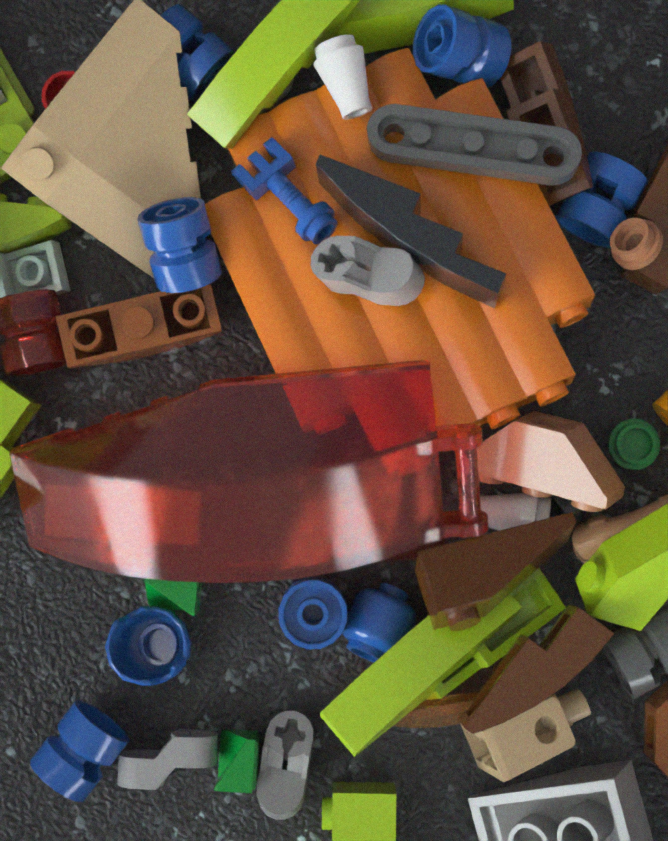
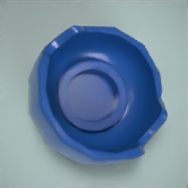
[105,606,192,686]

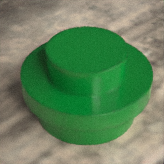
[607,419,660,470]

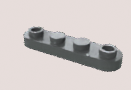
[367,104,582,185]

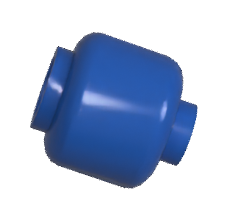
[343,583,417,663]

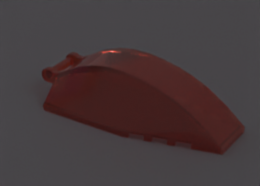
[9,360,489,583]

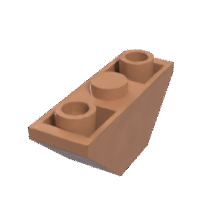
[457,411,625,512]

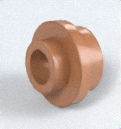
[610,218,663,270]

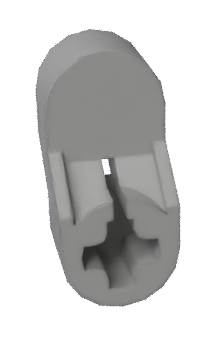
[310,236,425,306]
[256,711,314,820]
[117,729,218,790]

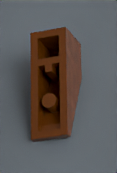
[415,512,576,631]

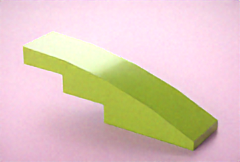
[187,0,360,149]
[332,0,514,54]
[320,594,522,757]

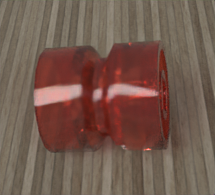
[0,289,67,376]

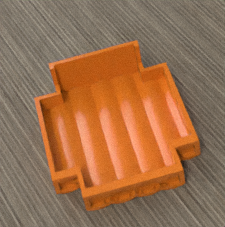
[205,48,595,474]

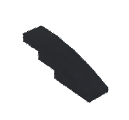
[316,154,506,309]

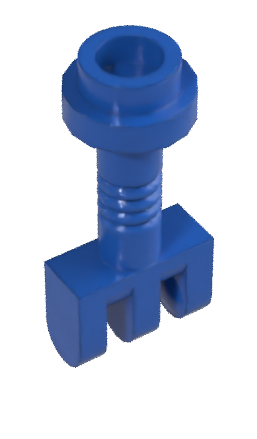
[231,137,338,244]

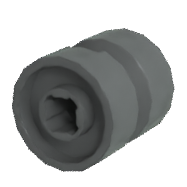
[603,605,668,699]

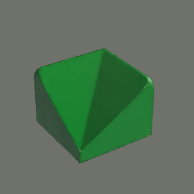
[145,568,203,616]
[214,729,261,794]

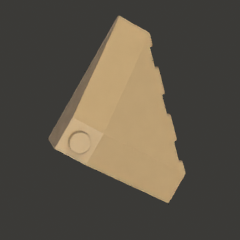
[1,0,201,278]

